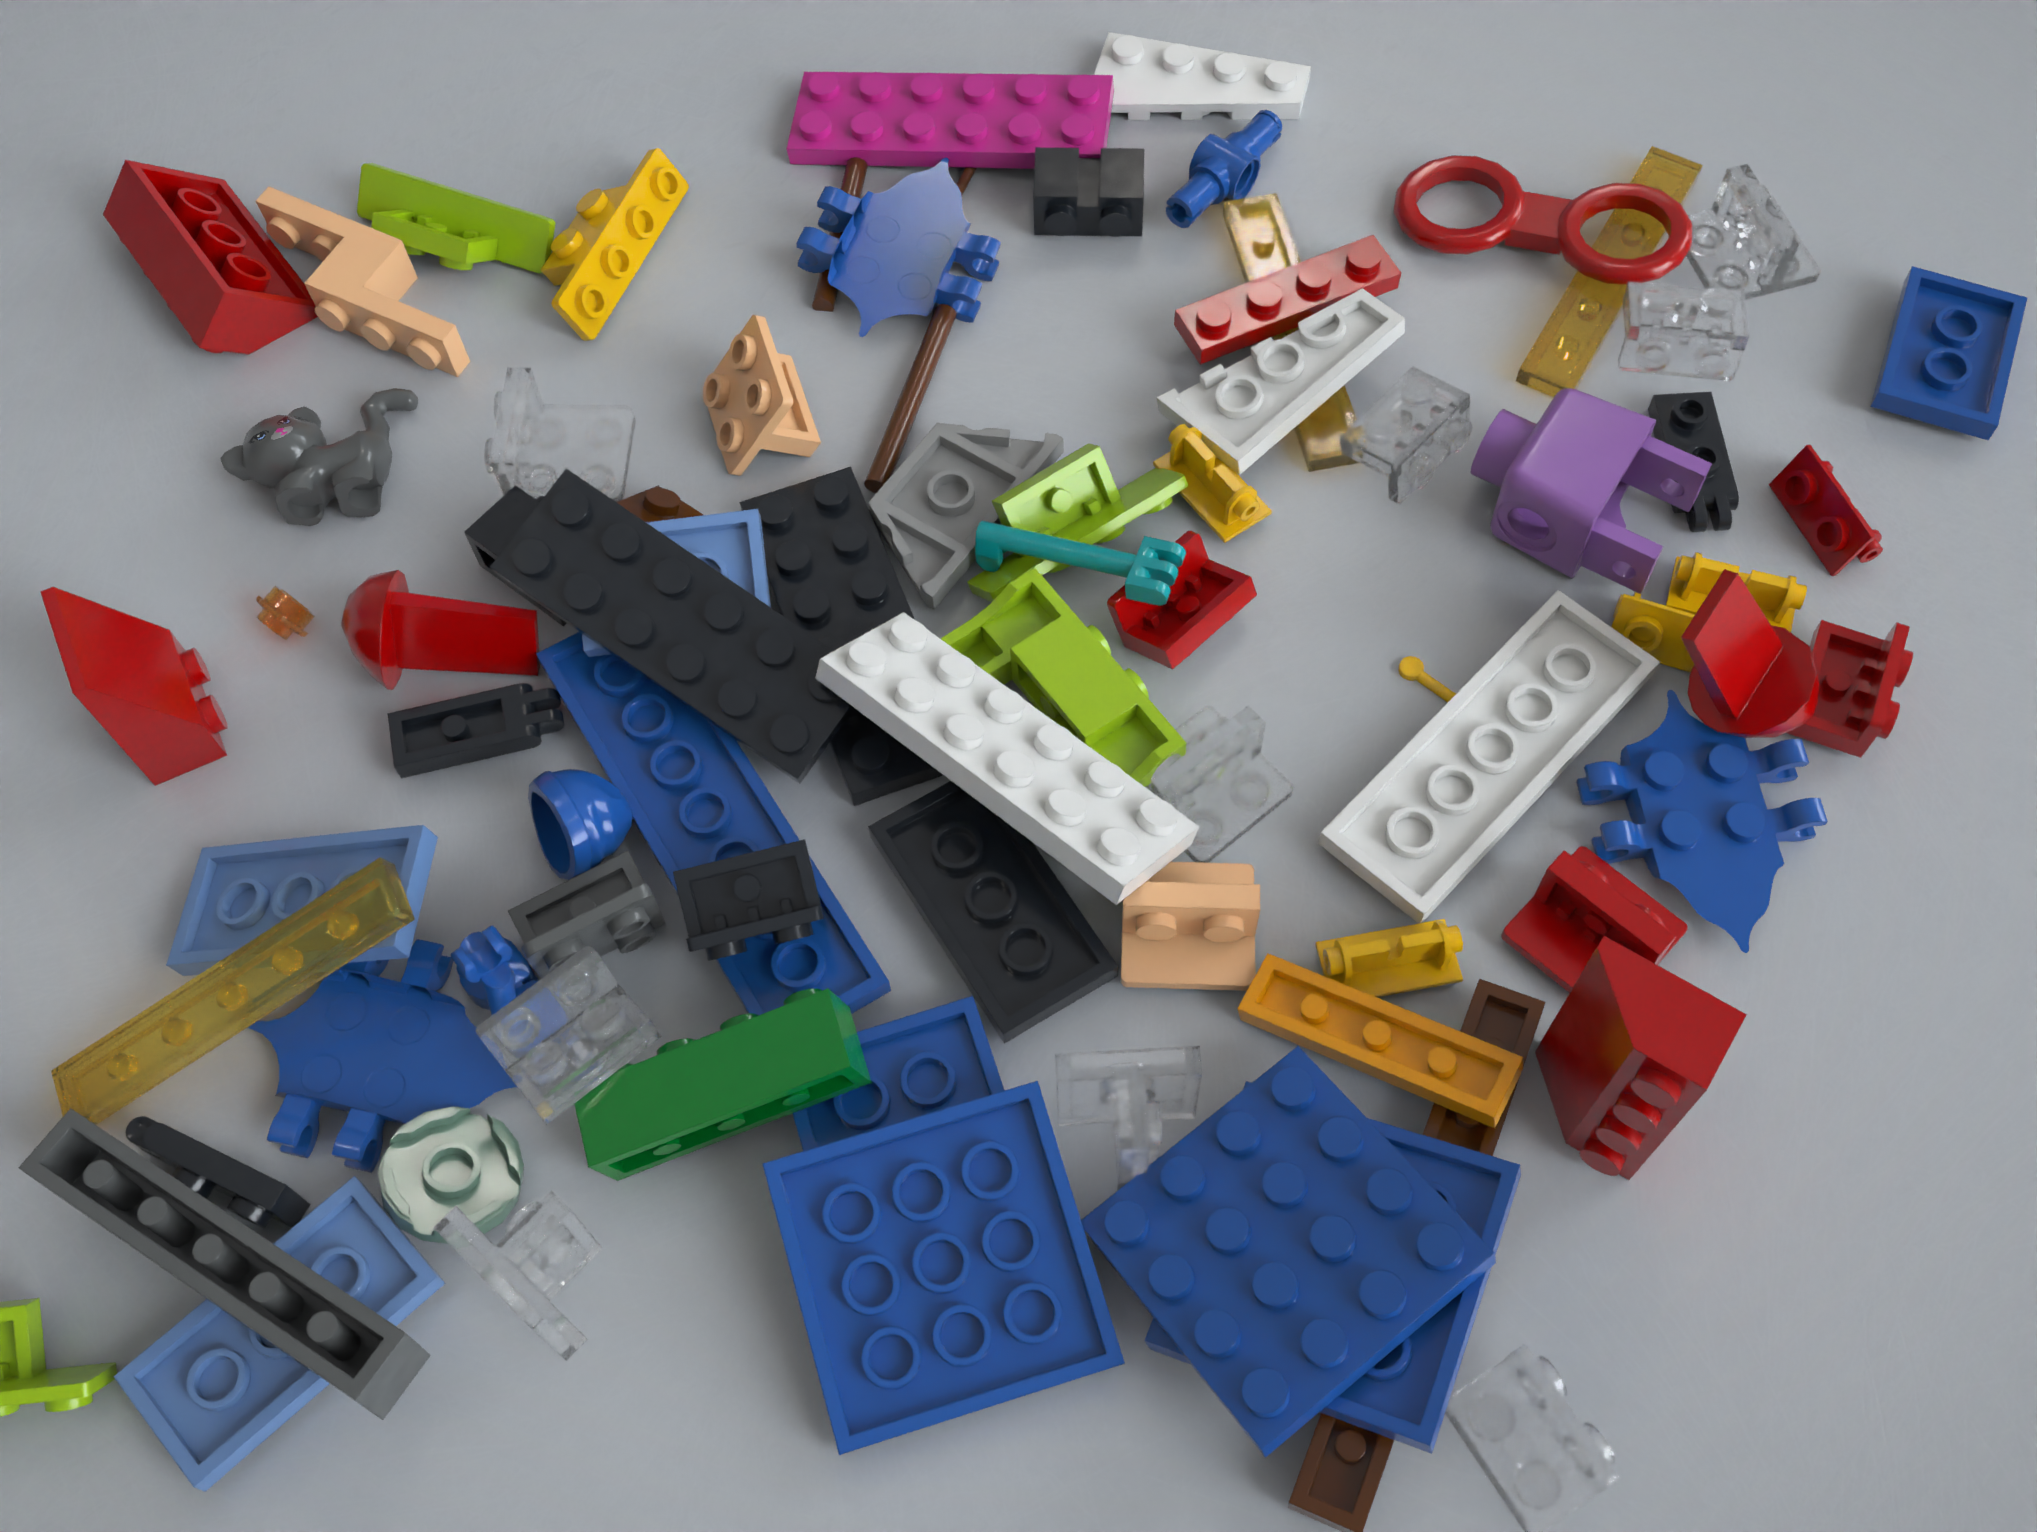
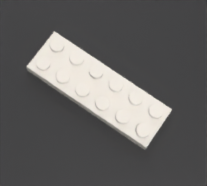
[1318,590,1660,923]
[815,612,1199,905]

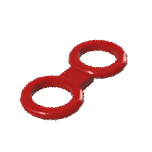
[1394,155,1693,285]

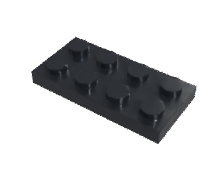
[868,781,1118,1044]

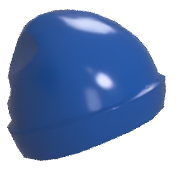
[528,769,632,880]

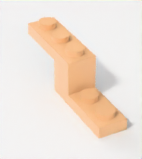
[256,186,470,377]

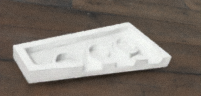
[1094,32,1311,120]
[1157,288,1405,475]

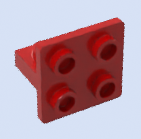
[1501,846,1688,993]

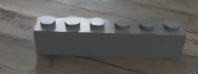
[19,1108,431,1420]

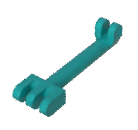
[975,520,1186,606]

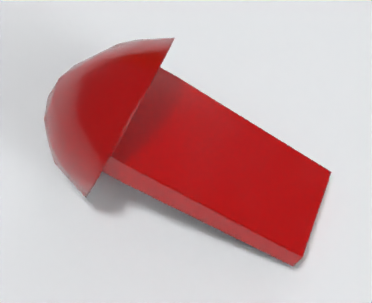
[1681,569,1819,738]
[341,570,540,690]

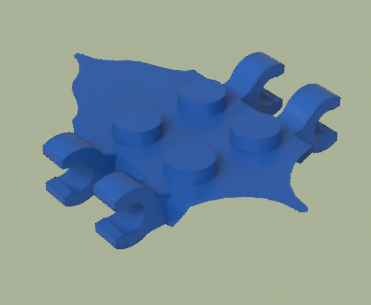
[796,158,1001,337]
[1576,690,1828,953]
[247,939,526,1173]

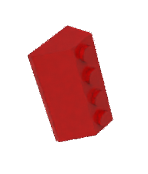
[103,160,318,354]
[1535,936,1747,1180]

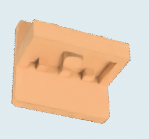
[703,315,821,476]
[1121,862,1260,991]

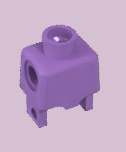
[1470,388,1712,594]

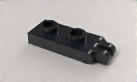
[1648,392,1739,532]
[387,683,565,779]
[125,1116,311,1228]

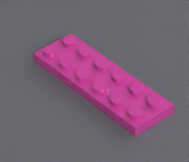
[786,72,1114,169]

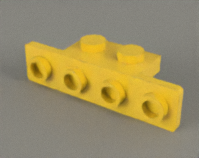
[541,148,689,341]

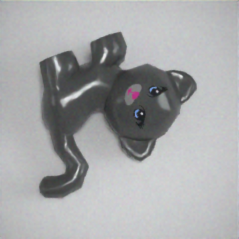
[220,388,418,526]

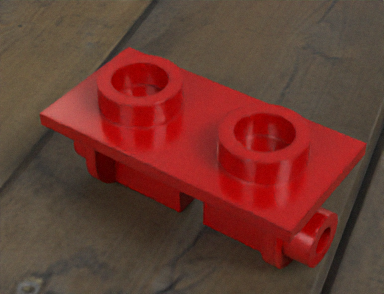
[1769,445,1883,576]

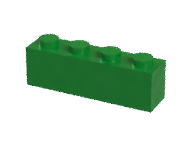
[571,988,872,1181]

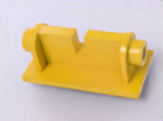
[1153,424,1272,543]
[1665,552,1807,632]
[1611,592,1695,672]
[1315,919,1463,997]

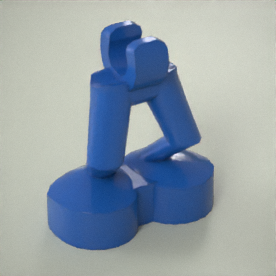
[450,925,570,1059]

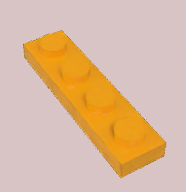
[1237,953,1523,1128]

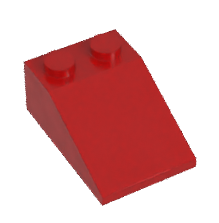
[40,587,228,786]

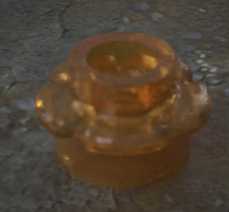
[256,585,315,640]

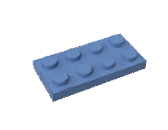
[166,825,438,976]
[113,1176,445,1492]

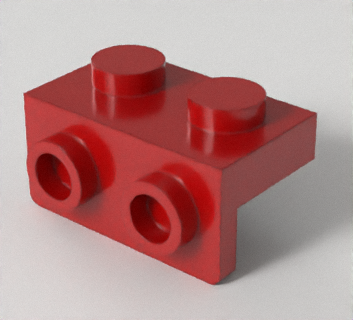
[1107,531,1257,670]
[1787,620,1913,758]

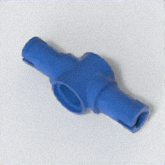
[1166,110,1282,228]

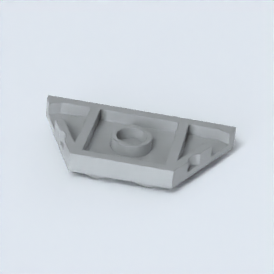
[868,423,1064,609]

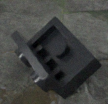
[673,839,824,961]

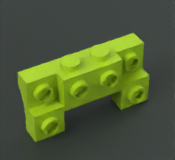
[940,567,1187,787]

